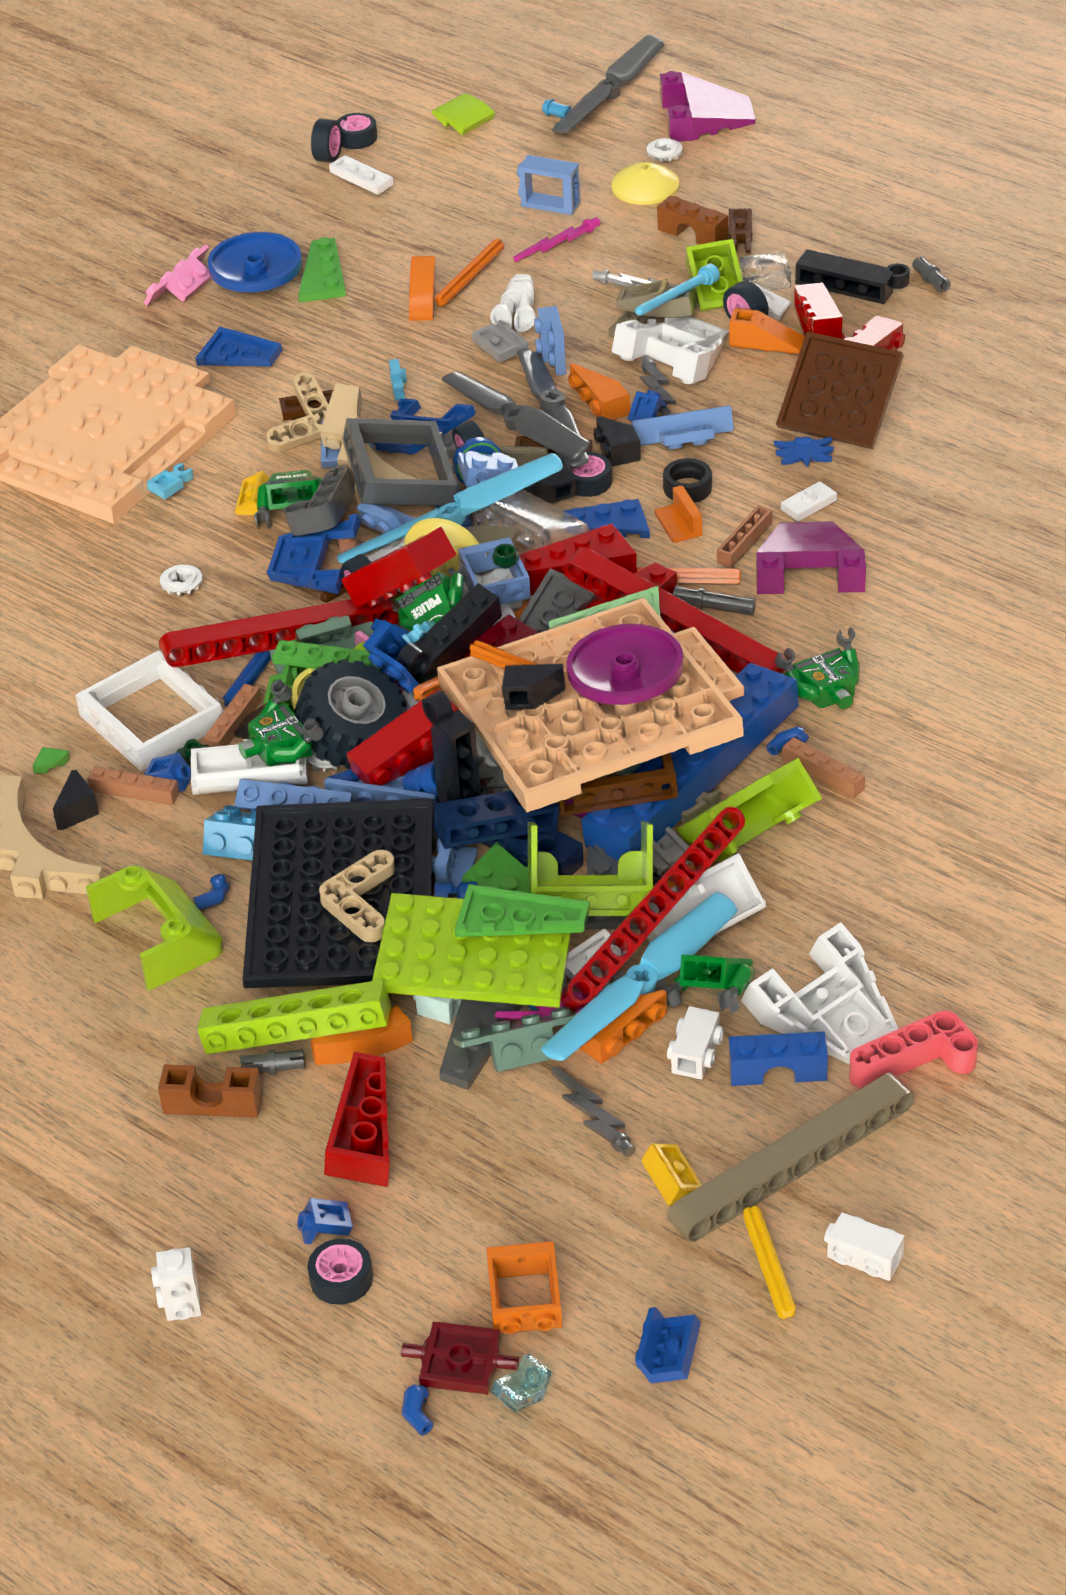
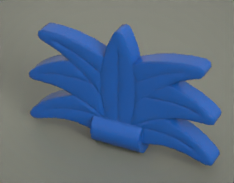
[774,437,834,467]

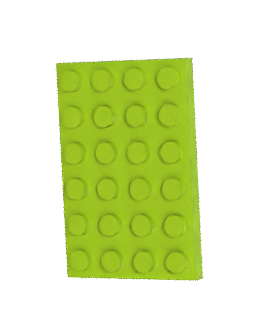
[372,893,571,1008]

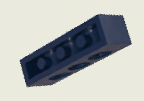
[433,790,559,849]
[482,829,584,875]

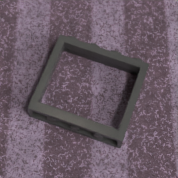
[342,418,459,506]

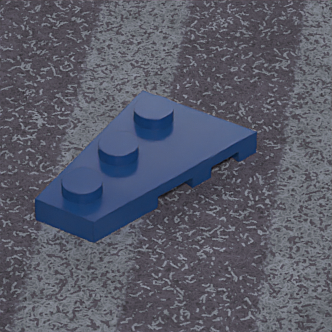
[195,327,283,366]
[562,499,650,539]

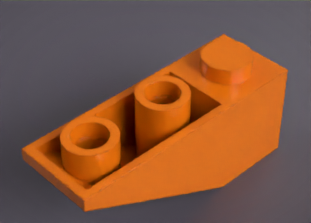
[729,308,805,354]
[568,363,630,420]
[580,990,667,1064]

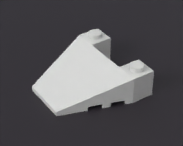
[612,316,729,385]
[741,922,899,1065]

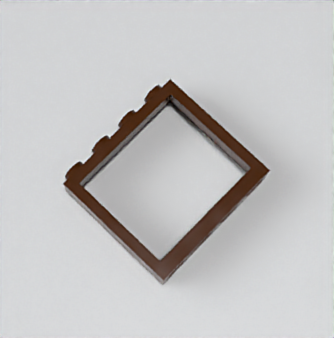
[558,753,678,816]

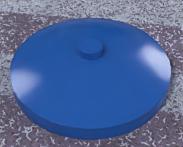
[208,232,302,292]

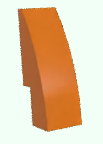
[409,256,436,321]
[310,1006,413,1065]

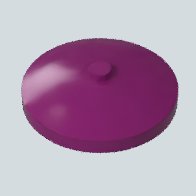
[567,624,684,705]

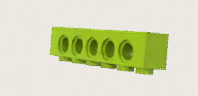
[197,979,391,1054]

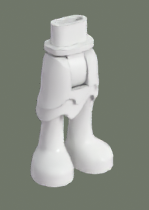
[490,274,536,333]

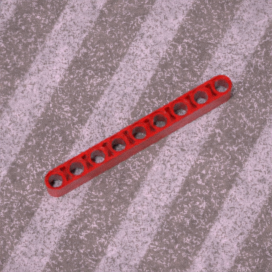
[563,547,785,674]
[158,596,399,667]
[561,807,745,1011]

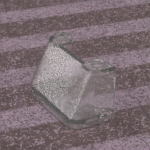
[470,489,590,551]

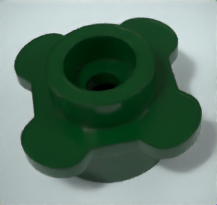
[176,739,210,766]

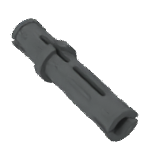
[673,585,756,616]

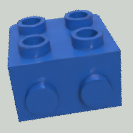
[363,620,419,694]

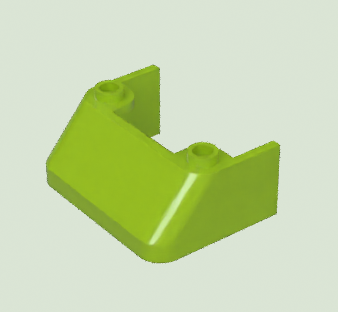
[677,758,822,863]
[528,821,653,916]
[86,865,223,991]

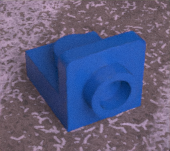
[627,390,667,422]
[144,753,191,792]
[297,1198,353,1244]

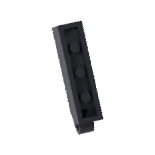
[795,249,910,304]
[396,583,502,684]
[422,691,481,803]

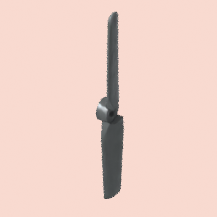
[552,35,664,134]
[517,349,589,469]
[442,372,590,460]

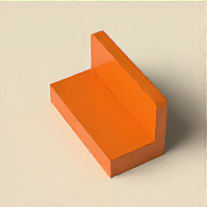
[654,485,702,543]

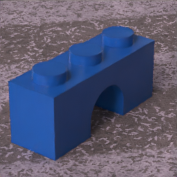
[729,1031,828,1086]

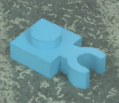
[389,359,407,401]
[146,463,193,499]
[402,621,436,644]

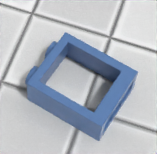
[517,155,581,215]
[458,537,530,605]

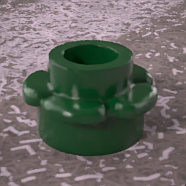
[492,544,519,569]

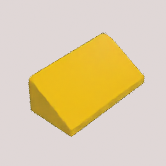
[235,470,269,515]
[641,1143,702,1206]

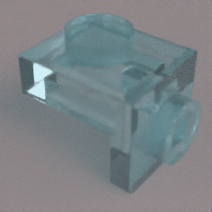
[491,1354,552,1412]

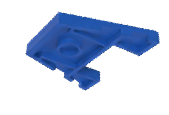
[374,398,476,455]
[267,514,361,594]

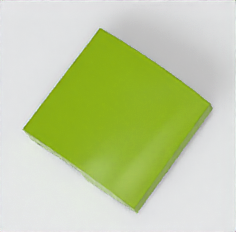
[432,93,495,135]

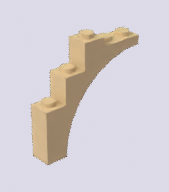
[320,383,433,506]
[0,775,104,899]

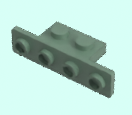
[270,615,374,674]
[453,1007,577,1072]

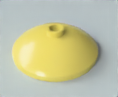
[611,162,679,205]
[404,518,479,578]

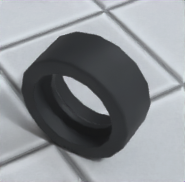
[663,458,712,503]

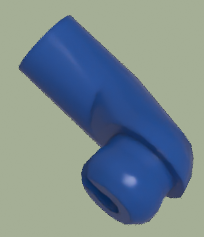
[766,726,809,756]
[193,874,230,910]
[401,1384,434,1436]

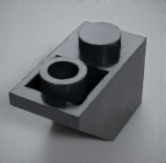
[593,416,641,467]
[517,457,576,504]
[502,664,566,710]

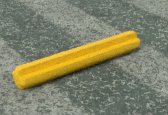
[743,1205,796,1319]

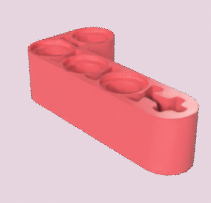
[849,1011,978,1089]

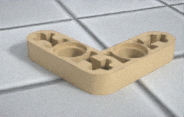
[266,372,329,452]
[319,850,395,942]

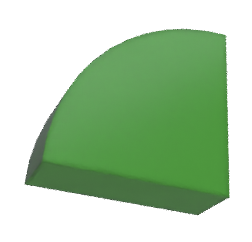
[32,747,70,774]

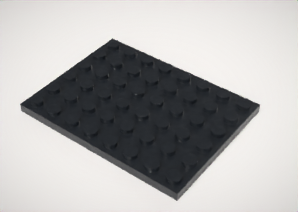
[243,799,434,988]

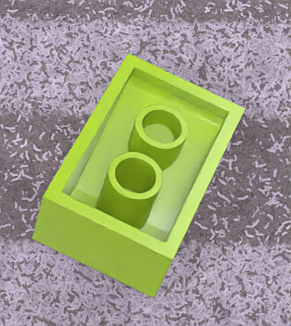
[685,239,743,311]

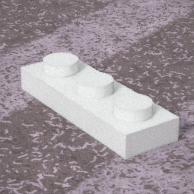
[329,155,394,195]

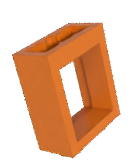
[486,1241,562,1334]

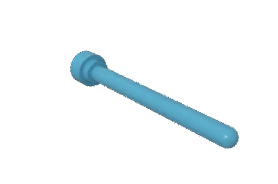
[635,264,720,316]

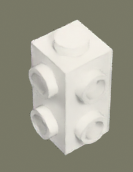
[667,1006,724,1080]
[824,1212,905,1281]
[151,1247,201,1321]

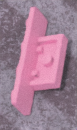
[144,244,211,306]

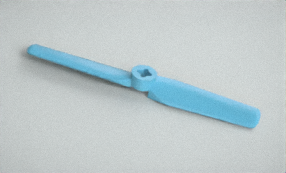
[337,453,563,564]
[541,892,738,1061]

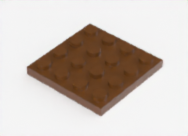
[776,332,904,449]

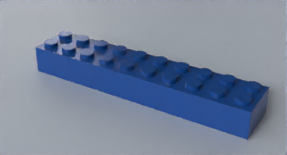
[581,663,799,860]

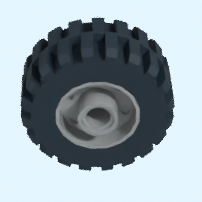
[294,660,407,769]

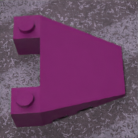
[660,71,756,142]
[756,521,866,594]

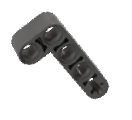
[284,465,355,536]

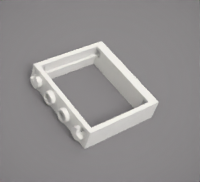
[75,650,224,771]

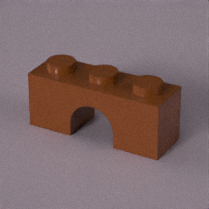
[657,195,728,245]
[158,1064,263,1118]

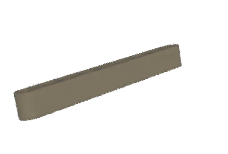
[667,1073,916,1242]

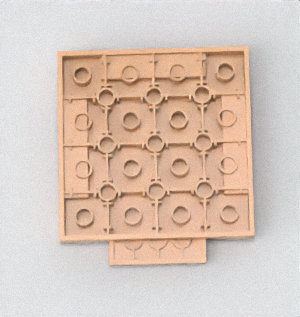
[0,345,236,524]
[437,598,744,812]

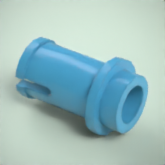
[542,99,572,118]

